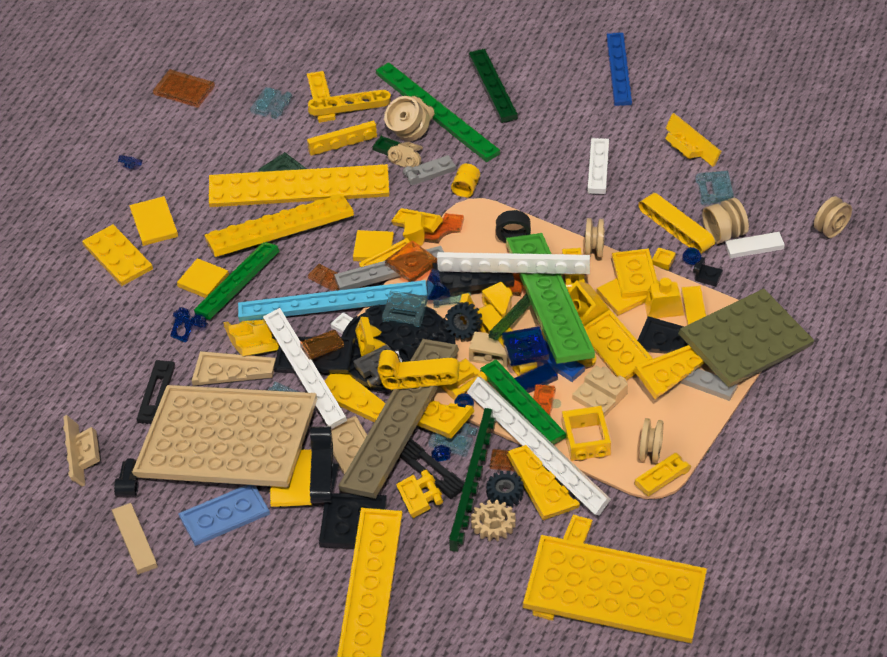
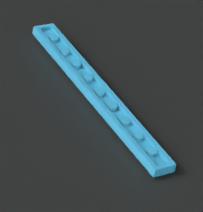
[238,280,428,322]

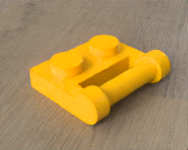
[439,358,487,401]

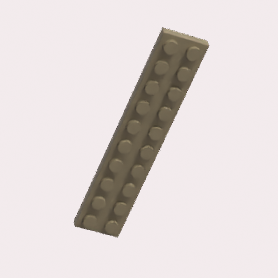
[338,339,459,499]

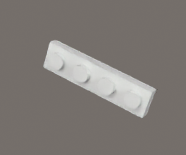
[588,138,609,194]

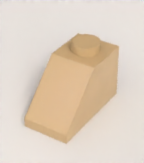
[469,332,508,368]

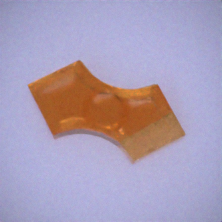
[424,213,464,244]

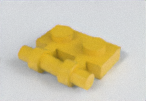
[396,470,443,518]

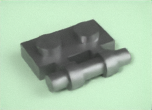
[353,344,392,387]

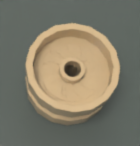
[384,96,430,141]

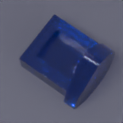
[426,269,451,300]

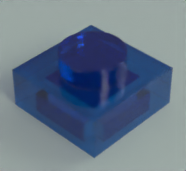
[118,155,142,169]

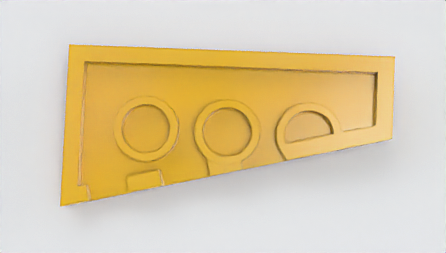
[634,345,705,399]
[325,373,386,423]
[417,401,475,439]
[507,445,580,520]

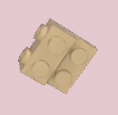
[572,365,628,417]

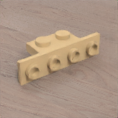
[63,415,100,486]

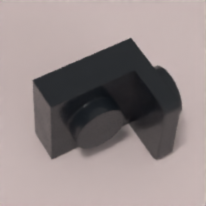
[693,257,723,287]

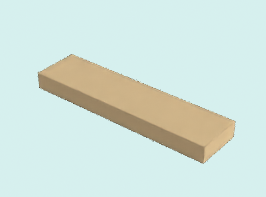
[112,503,157,574]

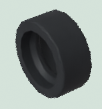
[496,210,531,243]

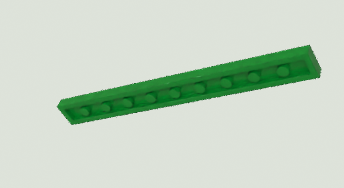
[376,62,500,162]

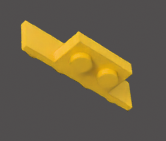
[665,113,722,167]

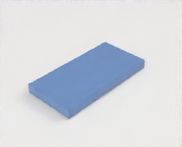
[178,485,270,546]

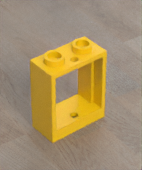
[562,406,611,461]

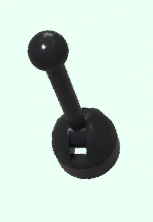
[399,332,439,362]

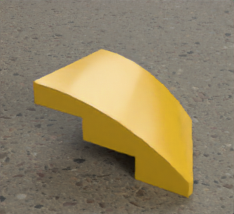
[223,319,279,356]

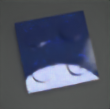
[502,326,549,366]

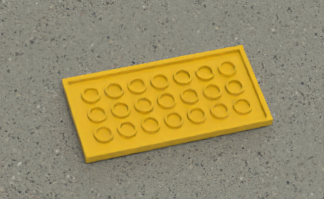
[523,535,707,643]

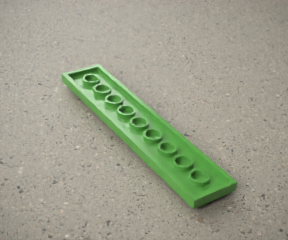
[506,233,595,364]

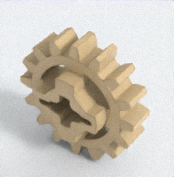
[471,500,516,541]

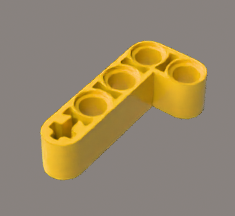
[378,350,460,390]

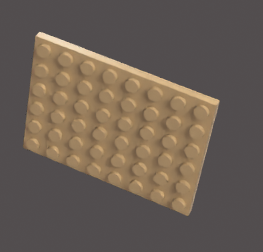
[132,385,318,487]

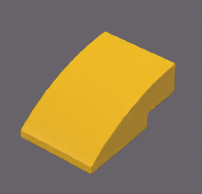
[270,449,312,507]

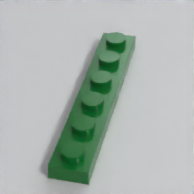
[194,242,279,320]
[480,360,566,445]

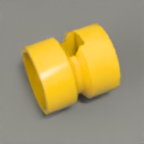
[451,163,480,198]

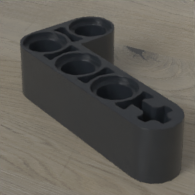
[310,426,333,503]

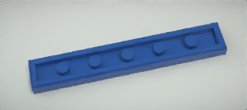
[606,33,632,106]

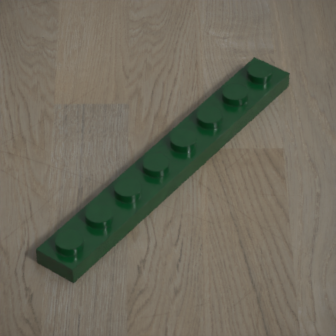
[449,408,496,552]

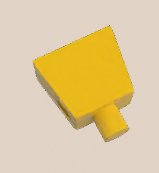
[645,278,684,318]

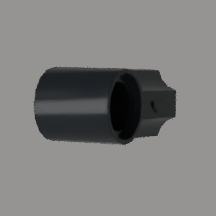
[114,458,138,497]

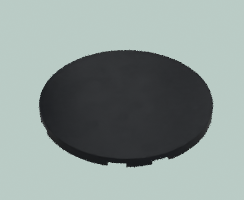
[341,301,456,393]

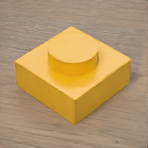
[652,247,676,270]

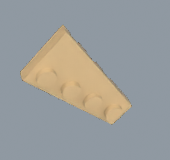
[192,351,276,386]

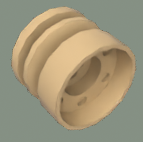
[702,198,749,244]

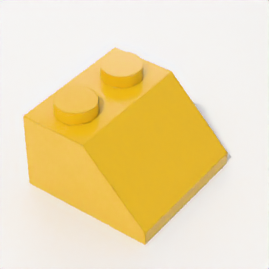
[568,280,610,326]

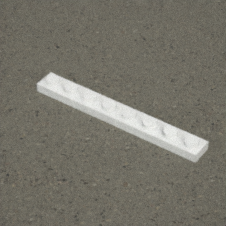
[437,252,590,274]
[263,308,347,429]

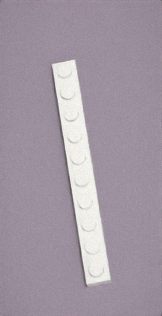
[467,377,611,515]

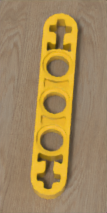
[308,90,391,116]

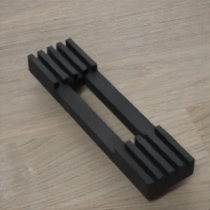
[136,360,175,425]
[399,438,465,499]

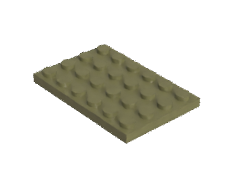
[678,288,815,388]

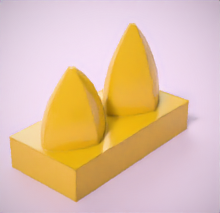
[355,317,386,357]

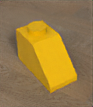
[482,282,513,323]

